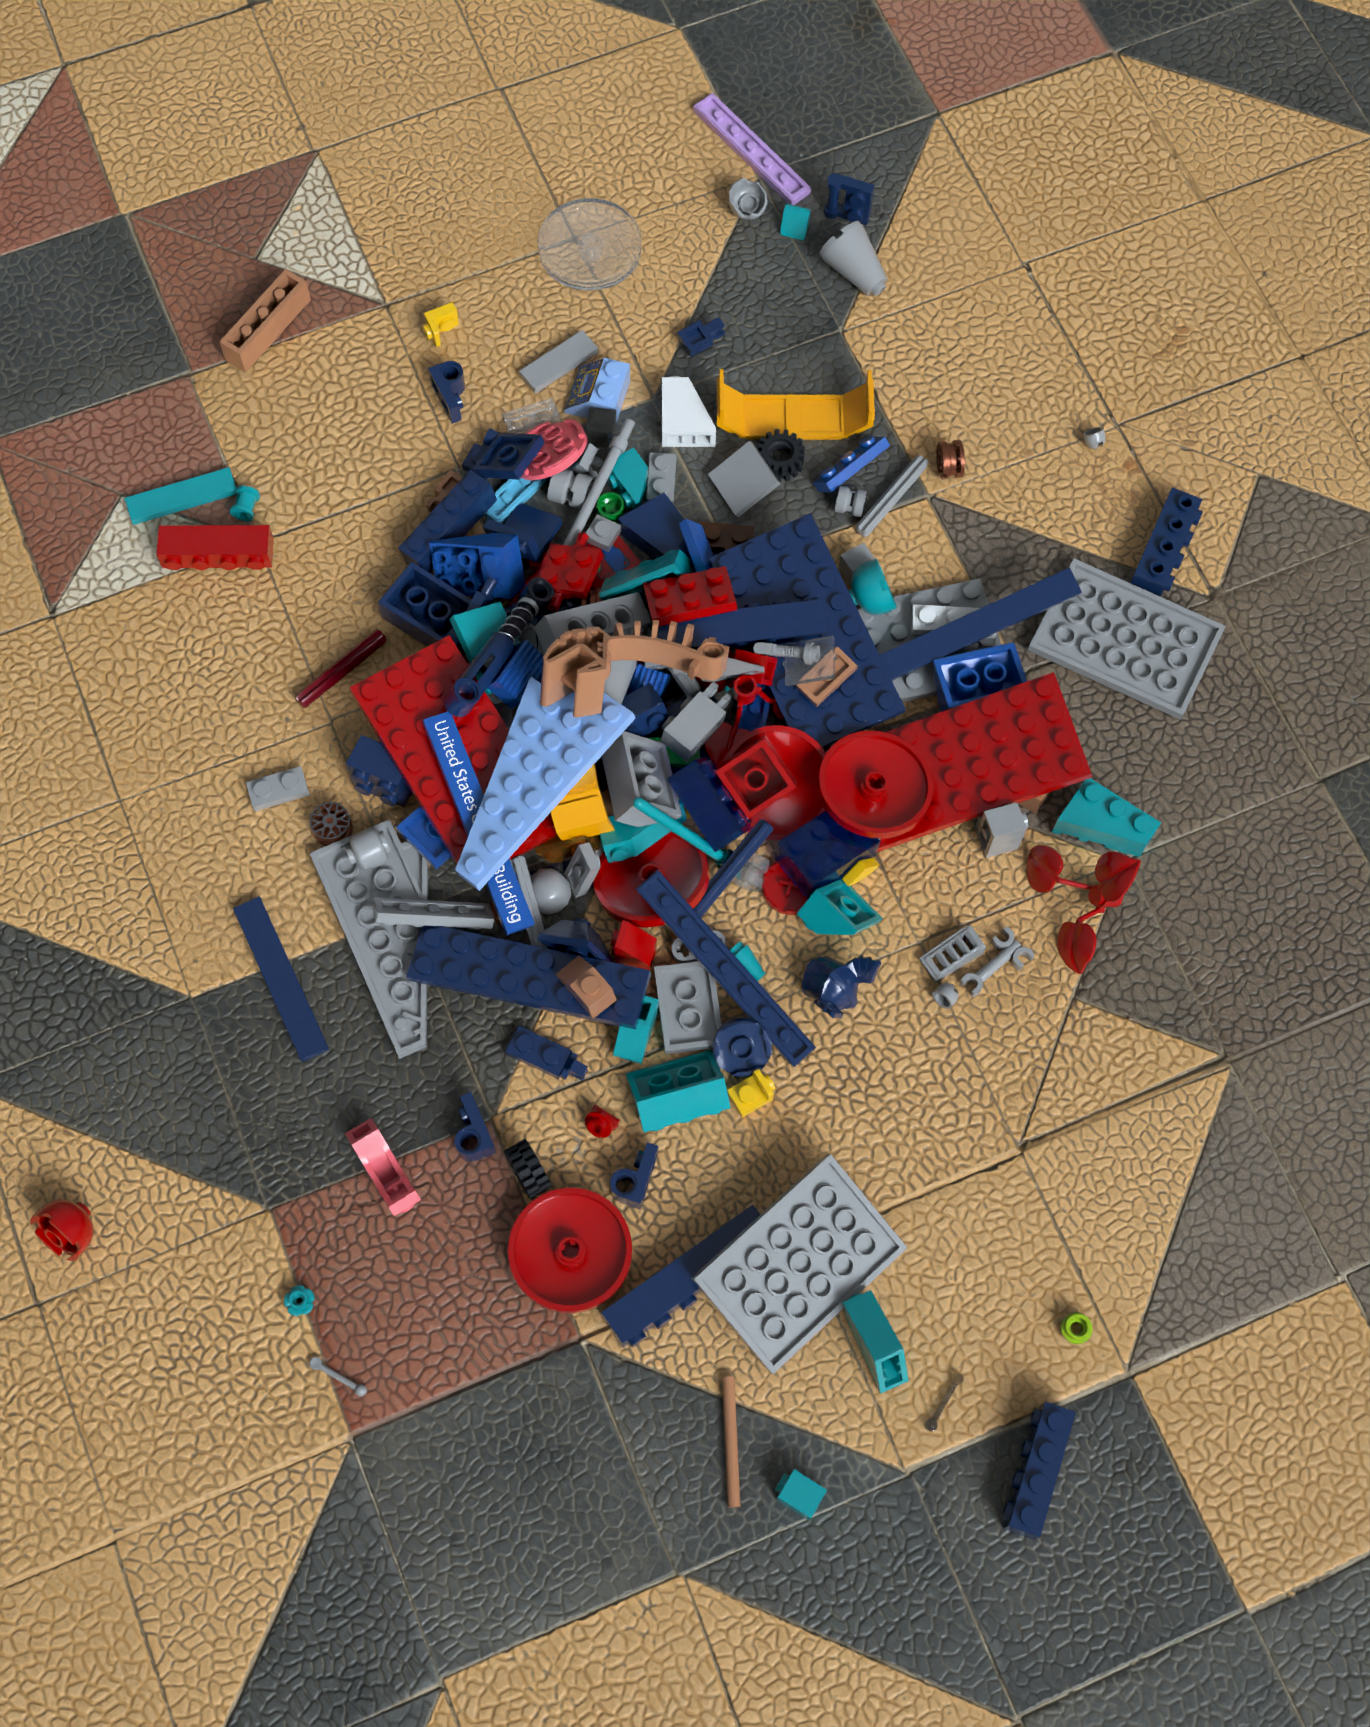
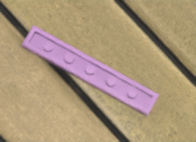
[693,93,811,205]

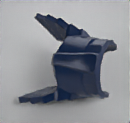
[802,955,882,1019]

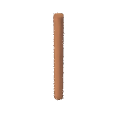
[722,1376,741,1508]

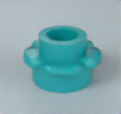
[284,1285,315,1316]

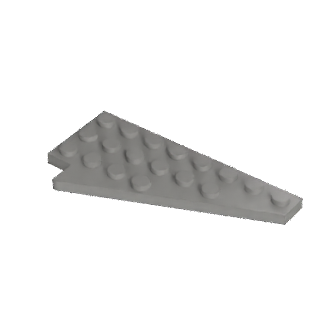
[310,819,429,1059]

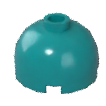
[848,558,897,615]

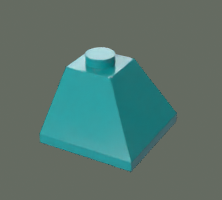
[797,879,883,935]

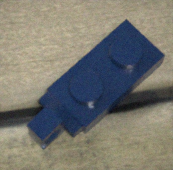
[505,1026,588,1081]

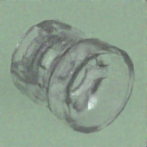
[734,854,770,892]

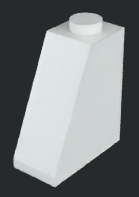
[662,376,716,447]

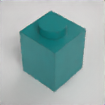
[775,1469,827,1521]

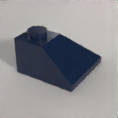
[537,918,614,963]

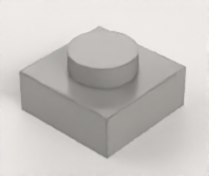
[586,514,621,552]

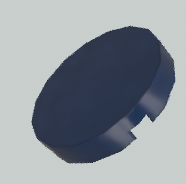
[713,1018,772,1077]

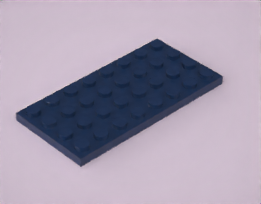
[709,513,906,749]

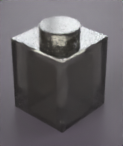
[586,407,617,450]

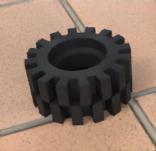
[757,429,805,482]
[504,1139,552,1199]

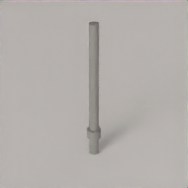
[563,418,635,545]

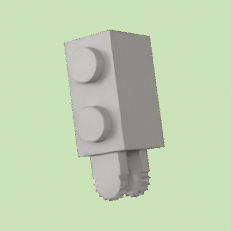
[661,682,732,762]

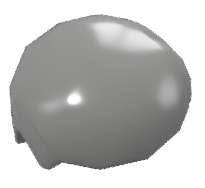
[728,178,767,220]
[530,868,571,915]

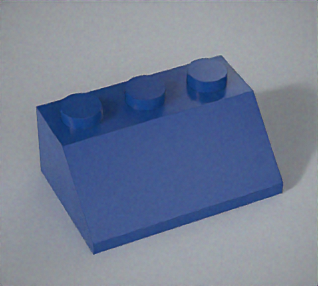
[933,642,1027,712]

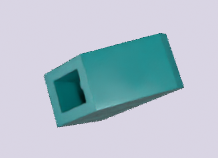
[607,447,648,511]
[613,996,659,1065]

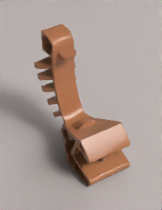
[540,620,730,718]

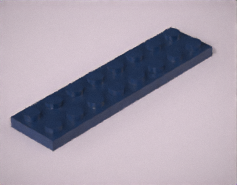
[406,925,651,1030]

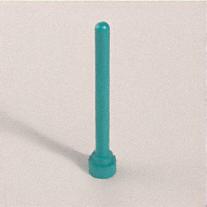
[633,797,733,869]

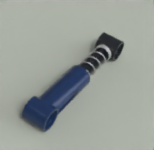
[444,577,554,717]

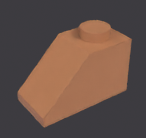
[555,956,616,1019]

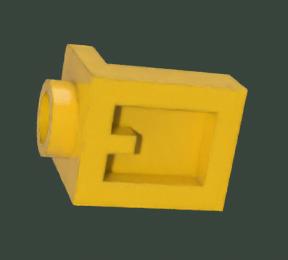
[422,302,459,347]
[727,1068,775,1118]

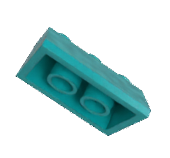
[599,549,694,608]
[625,1050,731,1132]

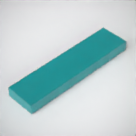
[125,467,237,525]

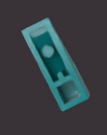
[600,798,687,863]

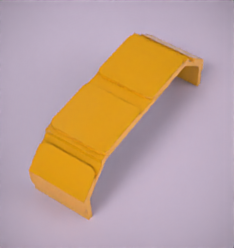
[716,369,875,440]
[551,764,615,843]

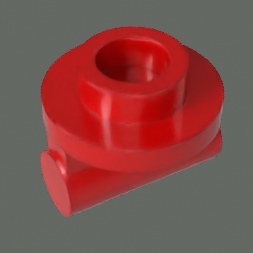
[585,1104,621,1138]

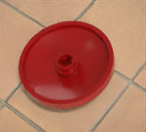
[719,725,826,840]
[817,731,934,839]
[593,831,710,927]
[508,1188,632,1313]

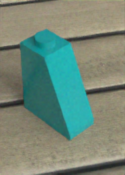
[843,1290,909,1394]

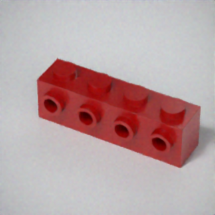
[156,525,274,570]

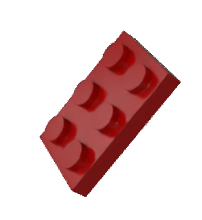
[643,566,737,627]

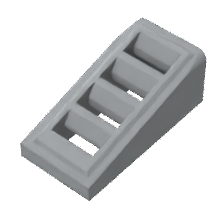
[919,924,986,983]

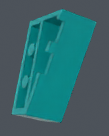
[1052,778,1161,857]

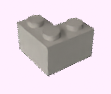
[972,802,1029,858]

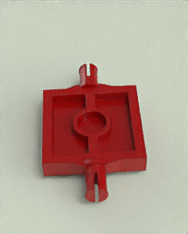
[536,532,603,613]

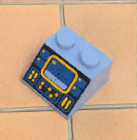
[565,358,630,425]

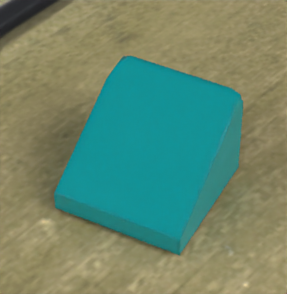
[780,204,810,240]

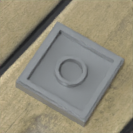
[708,441,781,517]

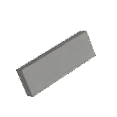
[519,330,598,394]

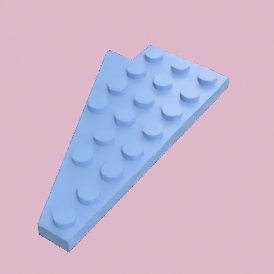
[455,677,635,891]

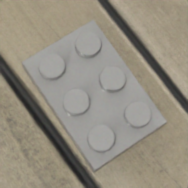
[654,961,722,1054]

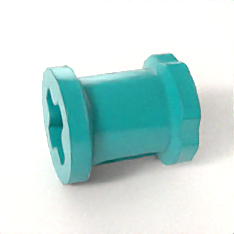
[230,485,261,522]

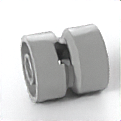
[547,469,595,510]

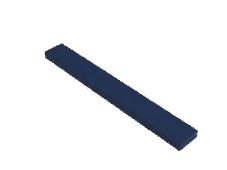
[880,567,1082,681]
[635,870,816,1067]

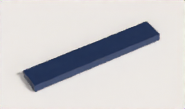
[233,896,329,1062]

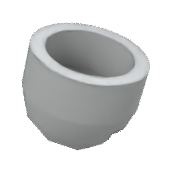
[1083,427,1106,449]
[932,983,959,1009]

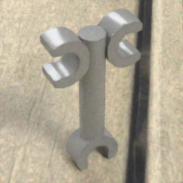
[960,927,1035,997]

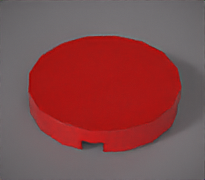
[761,858,819,915]

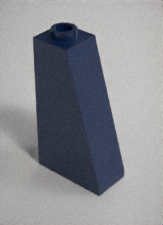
[618,492,696,573]

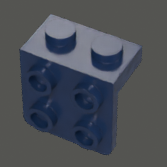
[483,504,563,562]

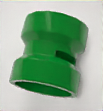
[597,492,624,524]

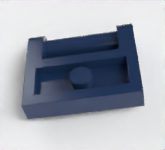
[824,173,875,226]

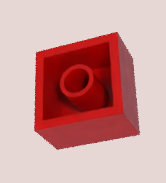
[715,734,797,819]

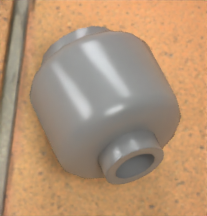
[345,828,391,870]

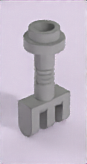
[753,642,820,665]

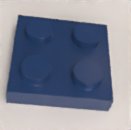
[472,433,545,480]

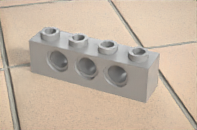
[534,592,652,653]

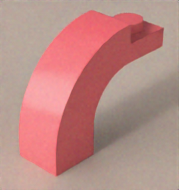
[345,1118,421,1216]

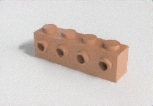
[219,269,311,373]

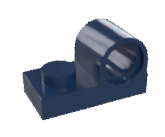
[428,361,465,424]
[454,1092,496,1162]
[610,1142,659,1210]

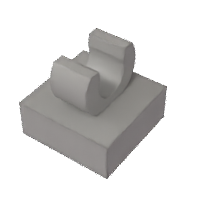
[569,443,603,478]

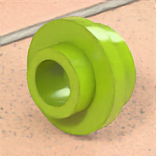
[1061,1312,1092,1344]

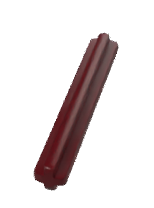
[295,629,387,708]

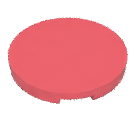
[520,419,587,480]

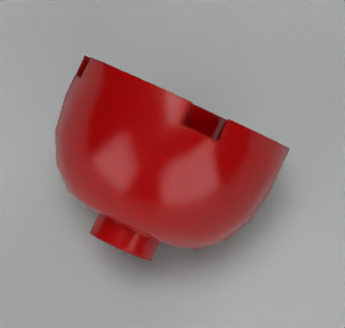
[30,1199,94,1261]

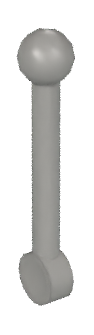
[309,1357,367,1397]

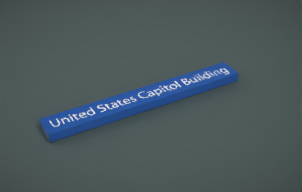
[422,712,535,936]

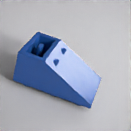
[429,533,525,599]

